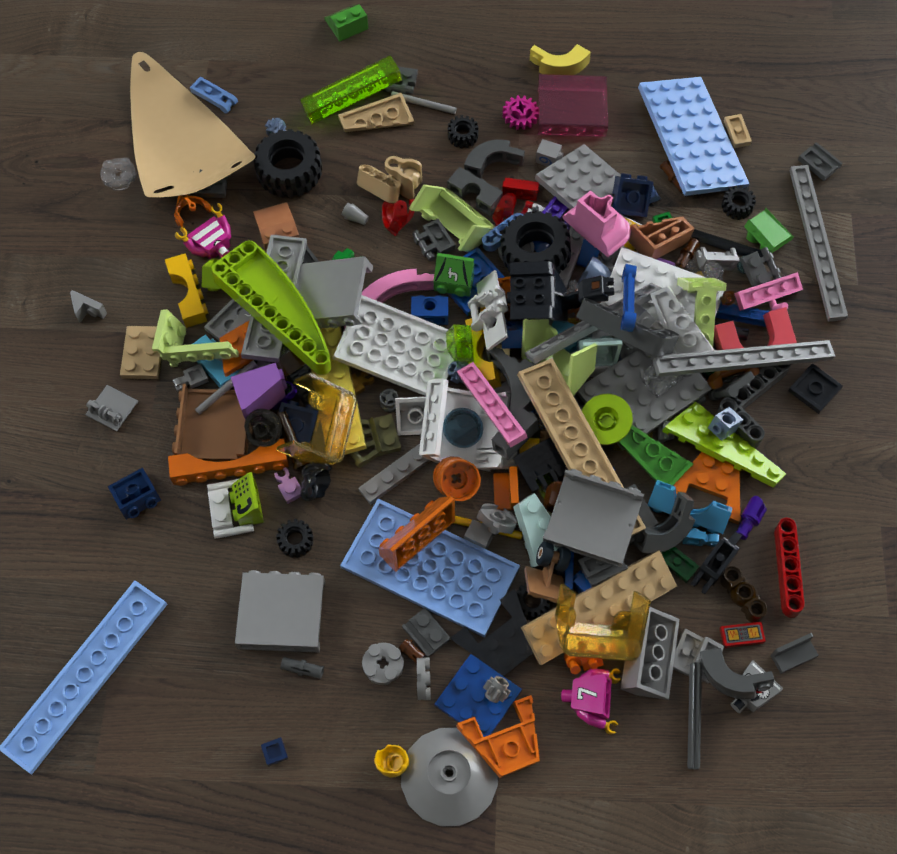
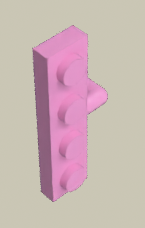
[734,272,803,311]

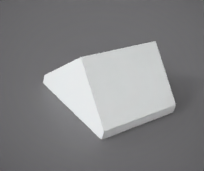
[395,397,426,435]

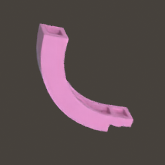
[344,269,434,330]

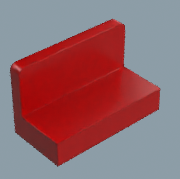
[502,178,539,201]

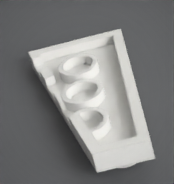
[650,286,715,354]

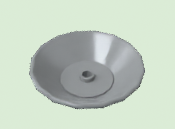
[401,728,498,826]

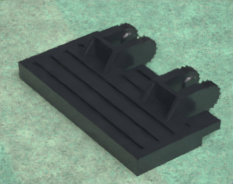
[512,437,568,493]

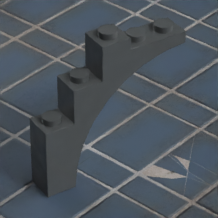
[486,347,539,460]

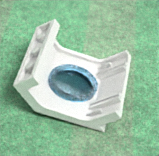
[419,378,510,472]

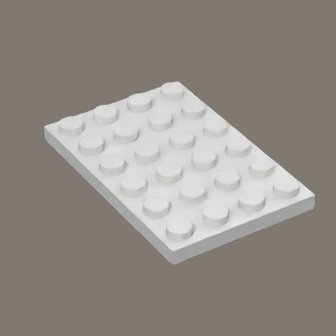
[600,247,724,330]
[333,295,464,396]

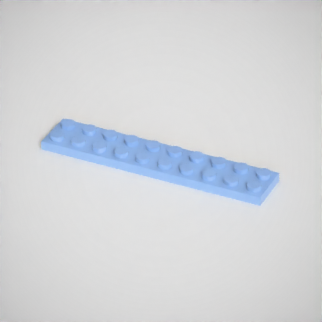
[0,581,168,774]

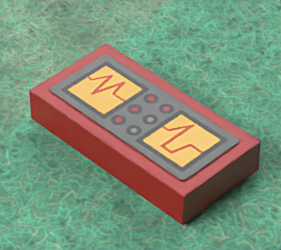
[720,622,766,648]

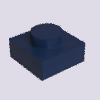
[261,737,288,767]

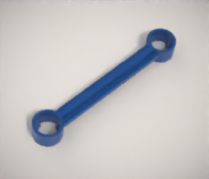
[620,264,637,332]

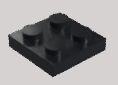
[788,363,843,414]

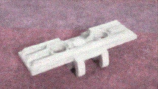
[468,270,508,351]

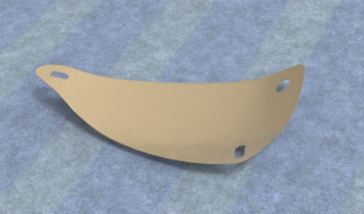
[130,52,255,197]

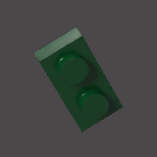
[661,547,700,583]

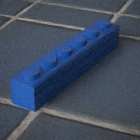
[715,302,769,327]

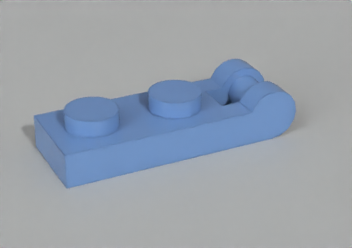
[190,77,238,113]

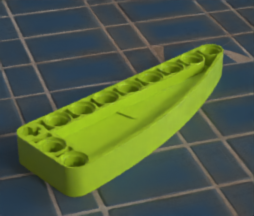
[211,240,331,375]

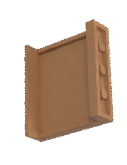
[172,384,250,462]

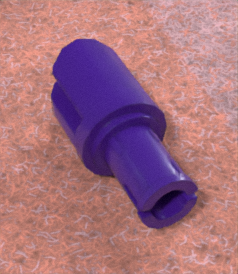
[736,496,767,540]

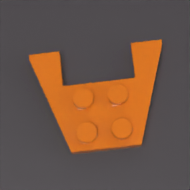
[673,452,741,524]
[456,695,540,778]

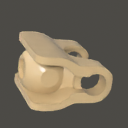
[385,156,422,199]

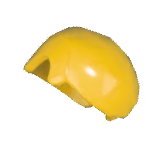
[374,744,409,778]

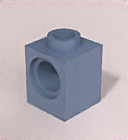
[708,407,744,441]

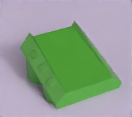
[744,208,794,253]

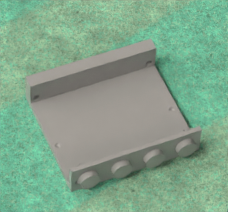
[543,469,644,567]

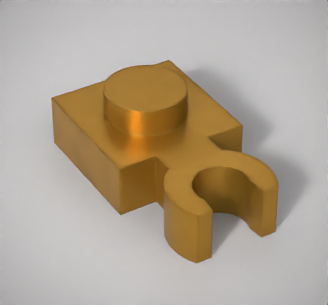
[351,371,374,395]

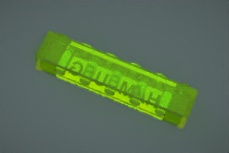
[300,55,402,124]

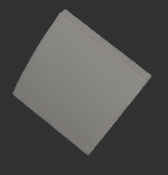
[673,629,724,684]

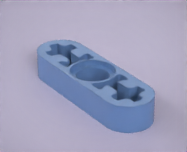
[482,213,523,251]

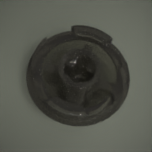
[244,409,282,447]

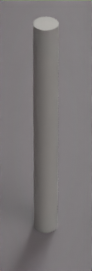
[391,91,457,114]
[195,360,258,415]

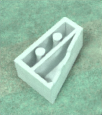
[513,493,559,567]

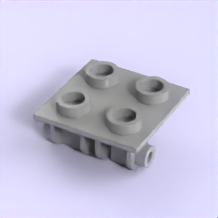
[85,385,138,431]

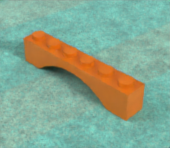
[168,438,289,486]

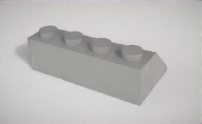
[621,606,680,700]

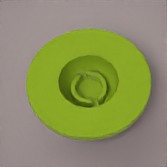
[582,394,633,445]

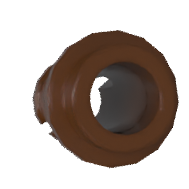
[399,639,426,665]

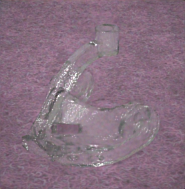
[686,260,724,281]

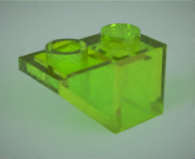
[446,324,474,362]

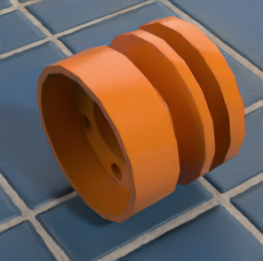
[433,456,481,501]

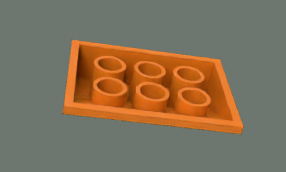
[378,496,455,572]

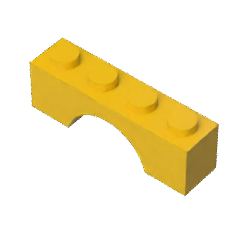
[165,253,209,328]
[464,318,502,389]

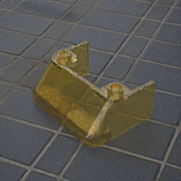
[276,372,357,464]
[555,584,651,661]

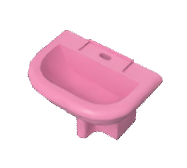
[563,191,631,257]

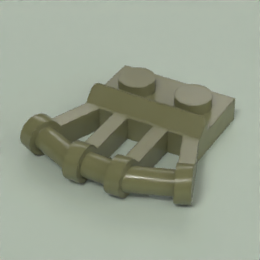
[350,414,401,468]

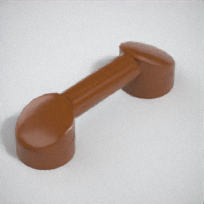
[707,367,760,389]

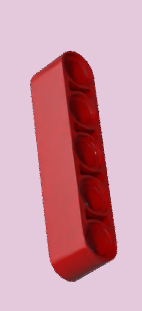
[774,517,805,618]

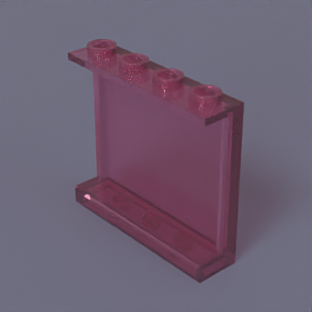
[538,74,608,137]

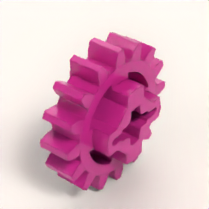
[503,95,539,130]

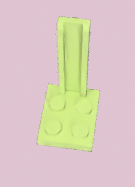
[677,278,727,347]
[152,309,239,367]

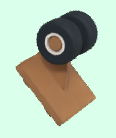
[524,541,571,604]

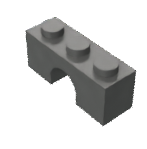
[447,167,503,216]

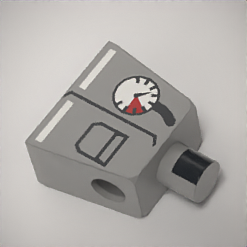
[731,660,784,713]

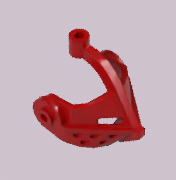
[492,193,533,226]
[382,199,415,236]

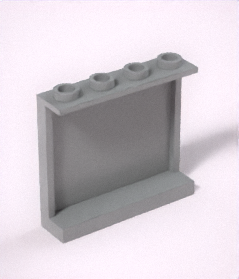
[297,256,373,329]
[235,570,325,652]

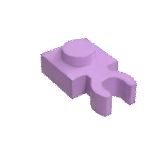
[274,467,301,504]

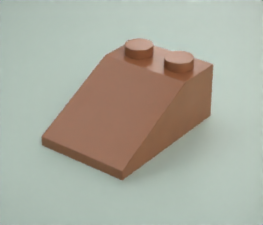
[253,202,299,252]

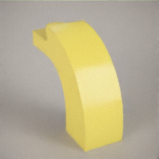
[530,44,591,78]

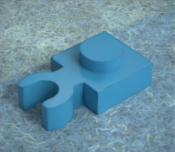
[682,528,719,547]

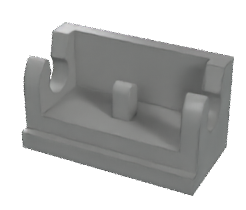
[695,247,740,271]

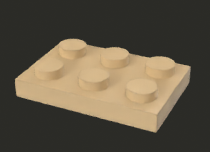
[120,326,161,379]

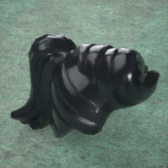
[300,462,332,502]

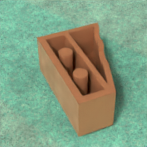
[628,216,695,259]

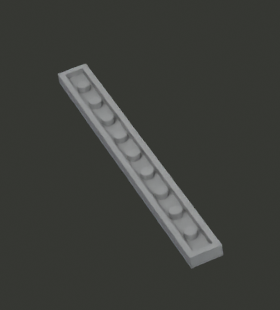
[789,165,848,322]
[652,340,835,377]
[358,381,511,505]

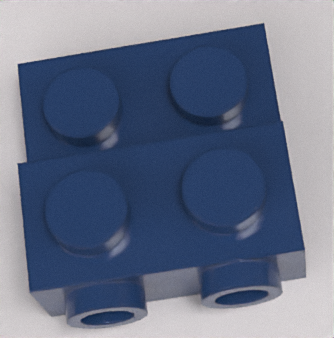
[612,173,653,217]
[272,400,320,448]
[108,467,161,520]

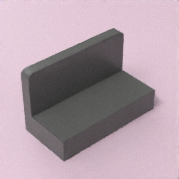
[771,633,819,674]

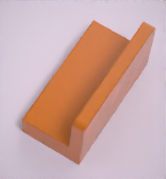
[493,466,519,511]

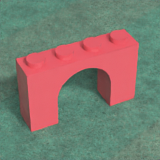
[714,307,797,350]

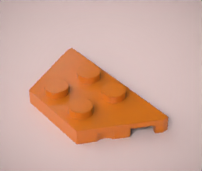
[219,321,252,377]

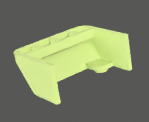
[409,185,496,252]
[521,319,597,396]

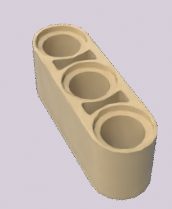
[357,165,401,203]

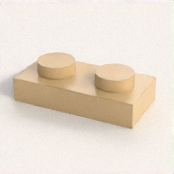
[724,114,752,148]

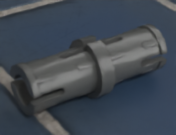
[280,656,324,679]

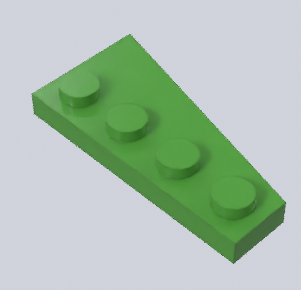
[618,425,693,485]

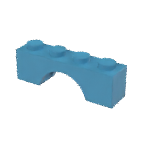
[648,480,732,534]

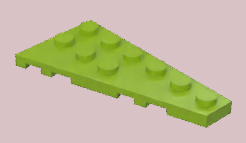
[662,401,786,488]

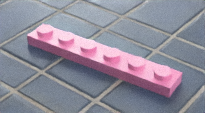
[457,362,528,448]

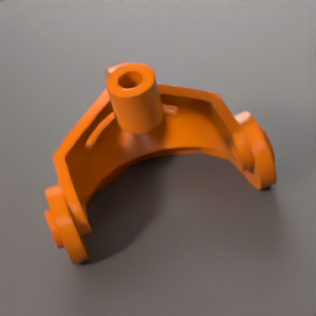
[174,194,211,228]

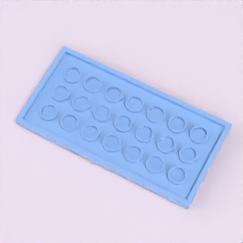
[638,77,749,196]
[340,499,520,638]

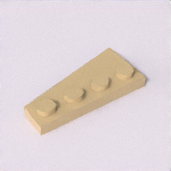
[338,93,414,132]

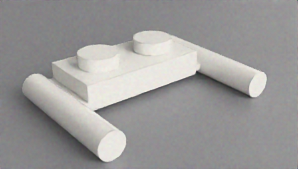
[207,479,254,539]

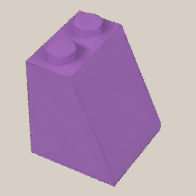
[231,362,287,427]

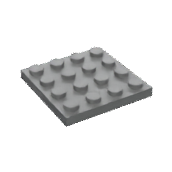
[535,144,621,210]

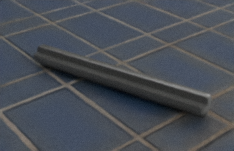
[687,662,702,770]

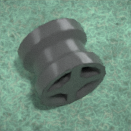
[380,389,399,412]

